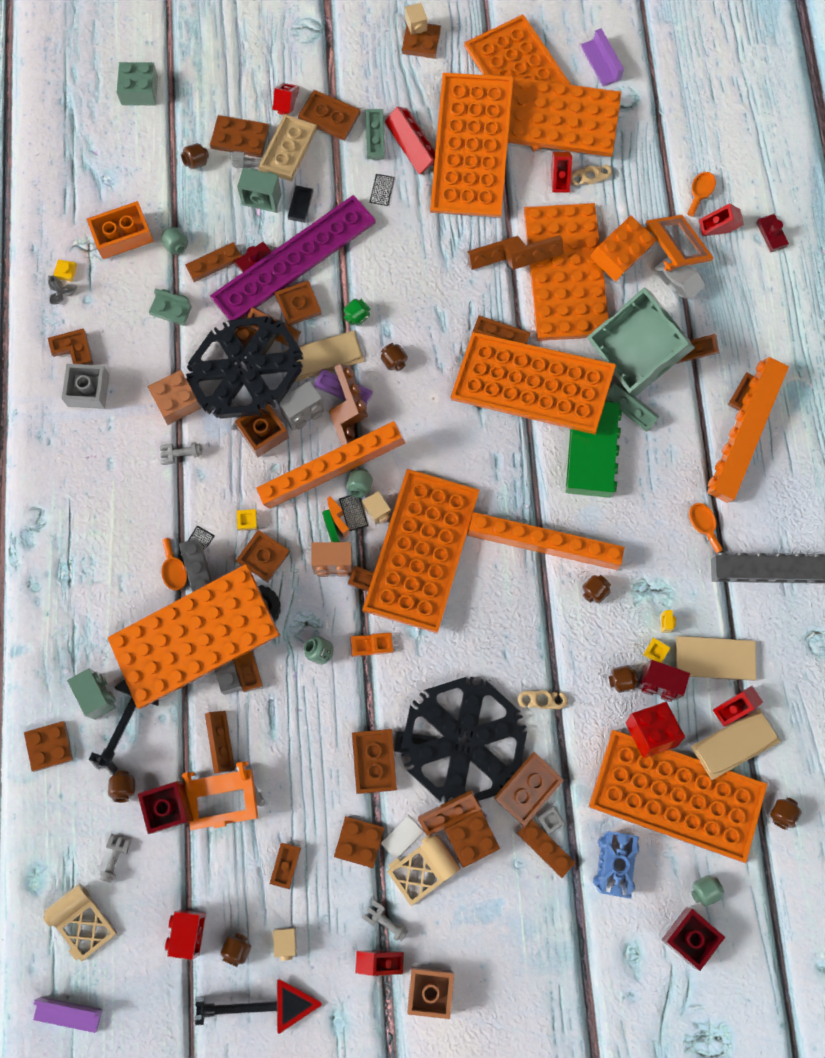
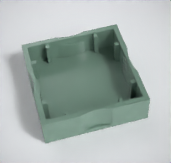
[587,287,695,396]

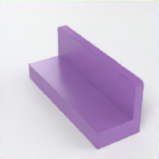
[581,28,624,86]
[33,997,103,1033]

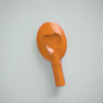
[687,172,716,217]
[689,503,723,554]
[161,538,187,591]

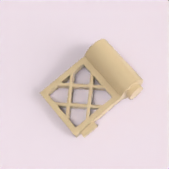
[387,833,461,906]
[43,883,117,962]

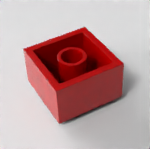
[625,701,685,759]
[165,909,206,960]

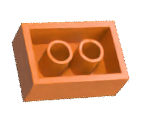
[86,201,154,260]
[590,215,657,282]

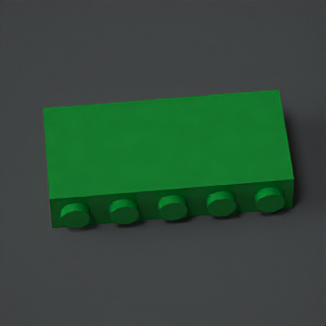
[565,402,622,498]

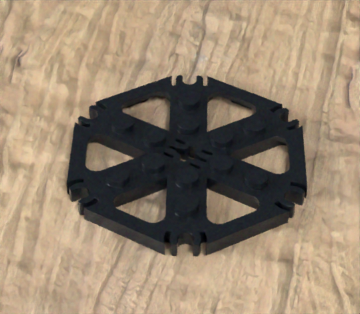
[186,316,304,419]
[400,677,527,803]

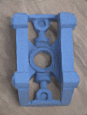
[593,831,640,899]

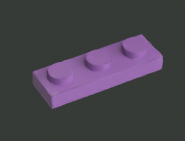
[314,369,373,406]

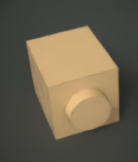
[405,2,428,35]
[362,491,391,524]
[273,927,297,961]

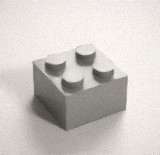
[62,364,109,409]
[279,381,324,431]

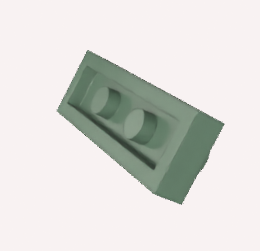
[366,109,385,159]
[607,381,660,432]

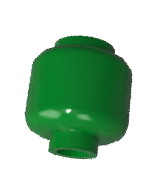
[344,298,371,326]

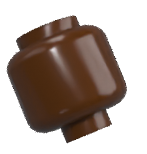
[181,143,209,170]
[381,343,408,372]
[582,575,611,604]
[608,665,639,693]
[108,771,135,803]
[770,797,802,830]
[220,933,251,967]

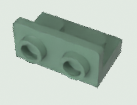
[149,289,192,326]

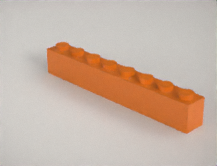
[707,357,789,503]
[256,421,406,509]
[468,512,625,570]

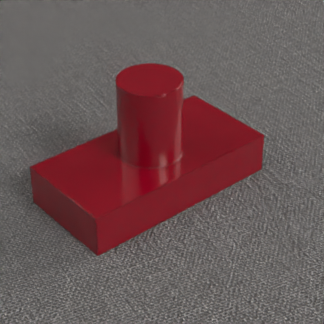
[756,214,789,252]
[234,241,272,273]

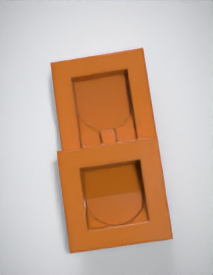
[327,496,350,538]
[350,633,393,657]

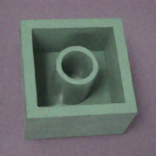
[117,62,158,105]
[237,168,282,213]
[67,668,116,720]

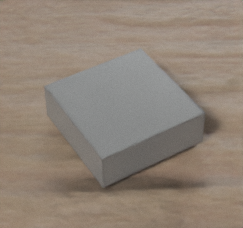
[537,806,565,835]

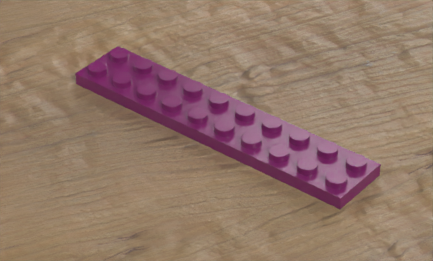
[210,195,376,320]

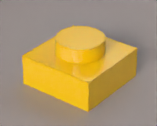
[53,259,77,282]
[236,509,257,531]
[661,610,676,633]
[642,638,670,663]

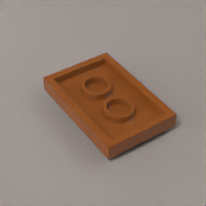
[298,90,361,141]
[210,115,269,158]
[352,729,397,794]
[494,752,564,827]

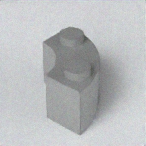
[654,257,706,299]

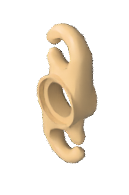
[571,164,612,186]
[518,690,567,709]

